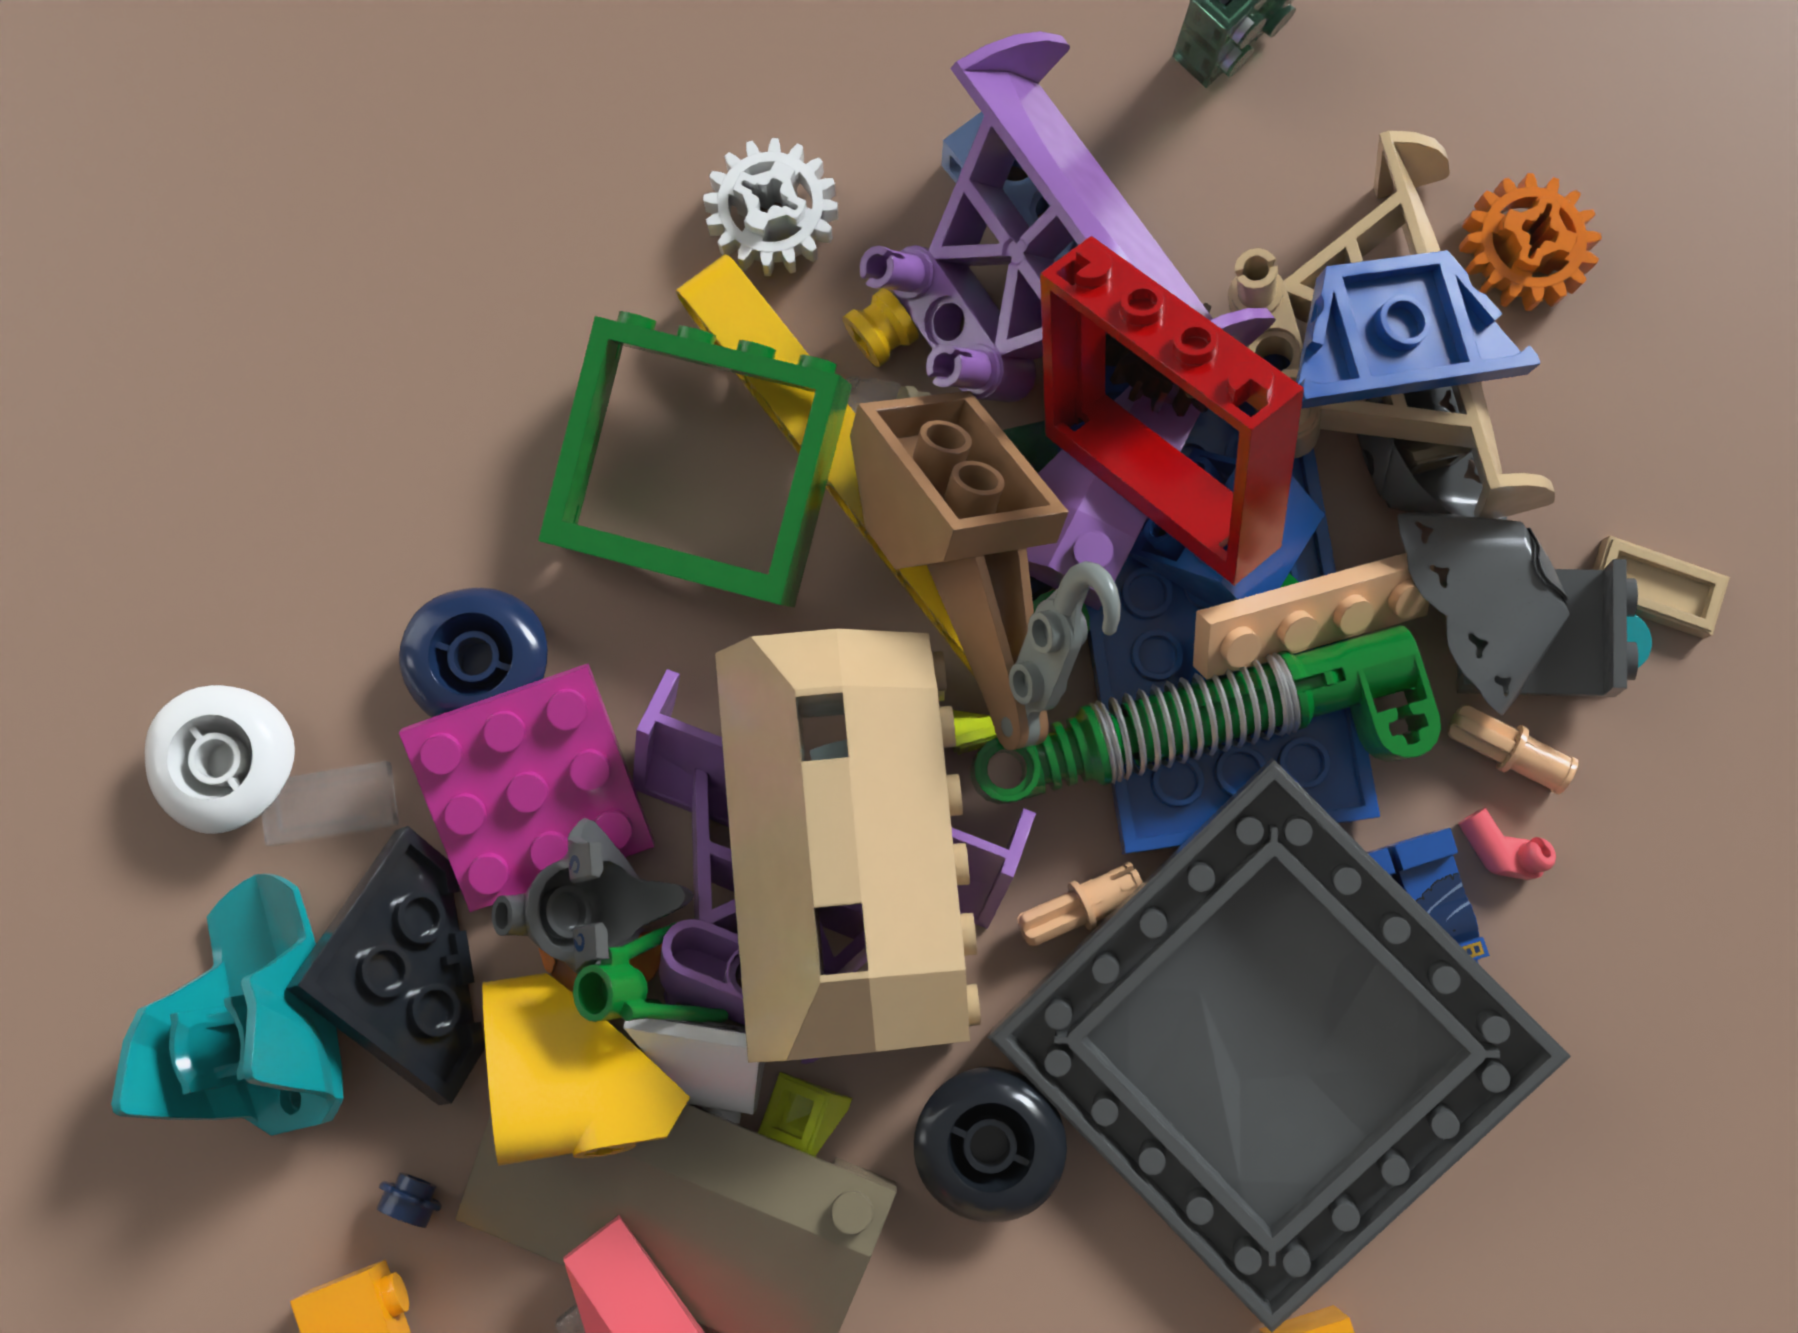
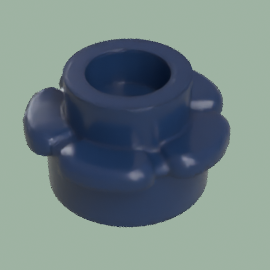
[376,1172,442,1228]

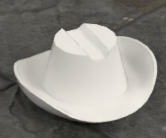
[145,685,295,834]

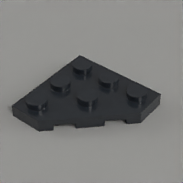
[286,826,485,1105]

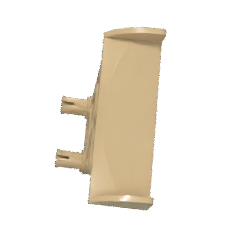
[1228,131,1555,519]

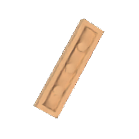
[1193,553,1434,679]

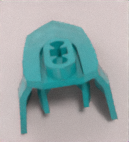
[111,873,344,1136]

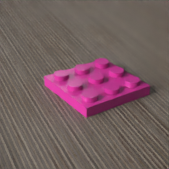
[399,663,655,912]

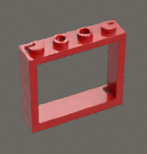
[1040,236,1304,586]

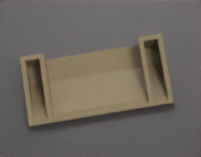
[455,1103,897,1333]

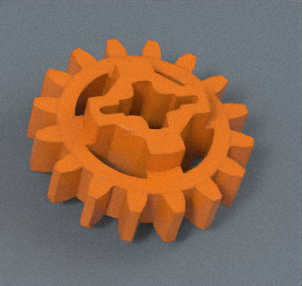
[1459,173,1602,311]

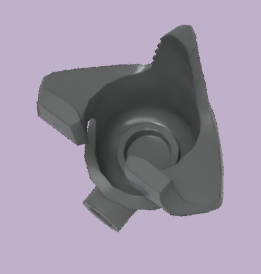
[492,818,694,974]

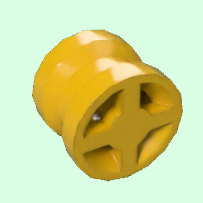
[842,288,919,367]

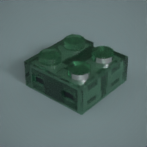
[1172,0,1296,88]

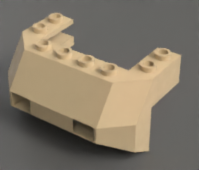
[715,629,981,1063]

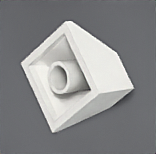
[624,1019,765,1123]

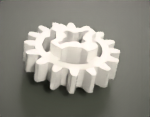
[703,138,838,276]

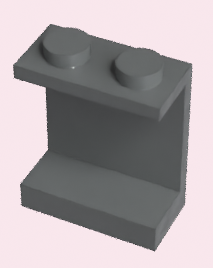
[1457,559,1638,697]

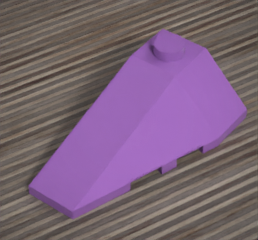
[1027,386,1200,610]

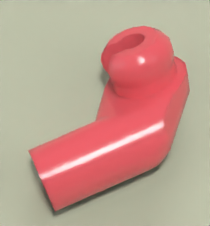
[1458,807,1556,880]

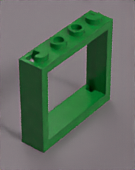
[538,311,852,607]

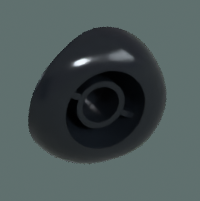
[913,1067,1067,1222]

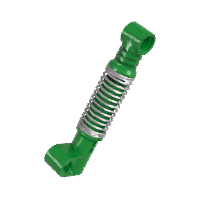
[970,625,1441,805]

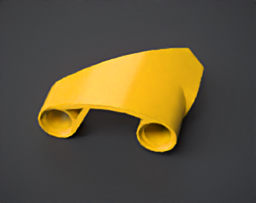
[482,973,690,1166]

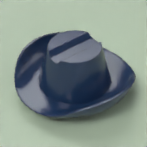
[399,588,548,718]

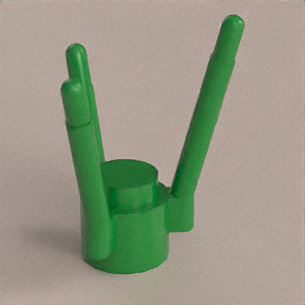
[573,922,729,1023]

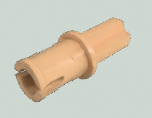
[1447,705,1579,795]
[1017,861,1143,946]

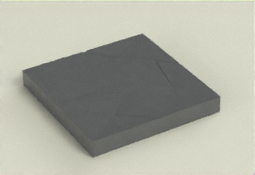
[988,758,1571,1333]

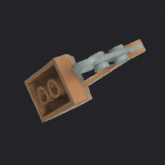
[850,391,1121,750]

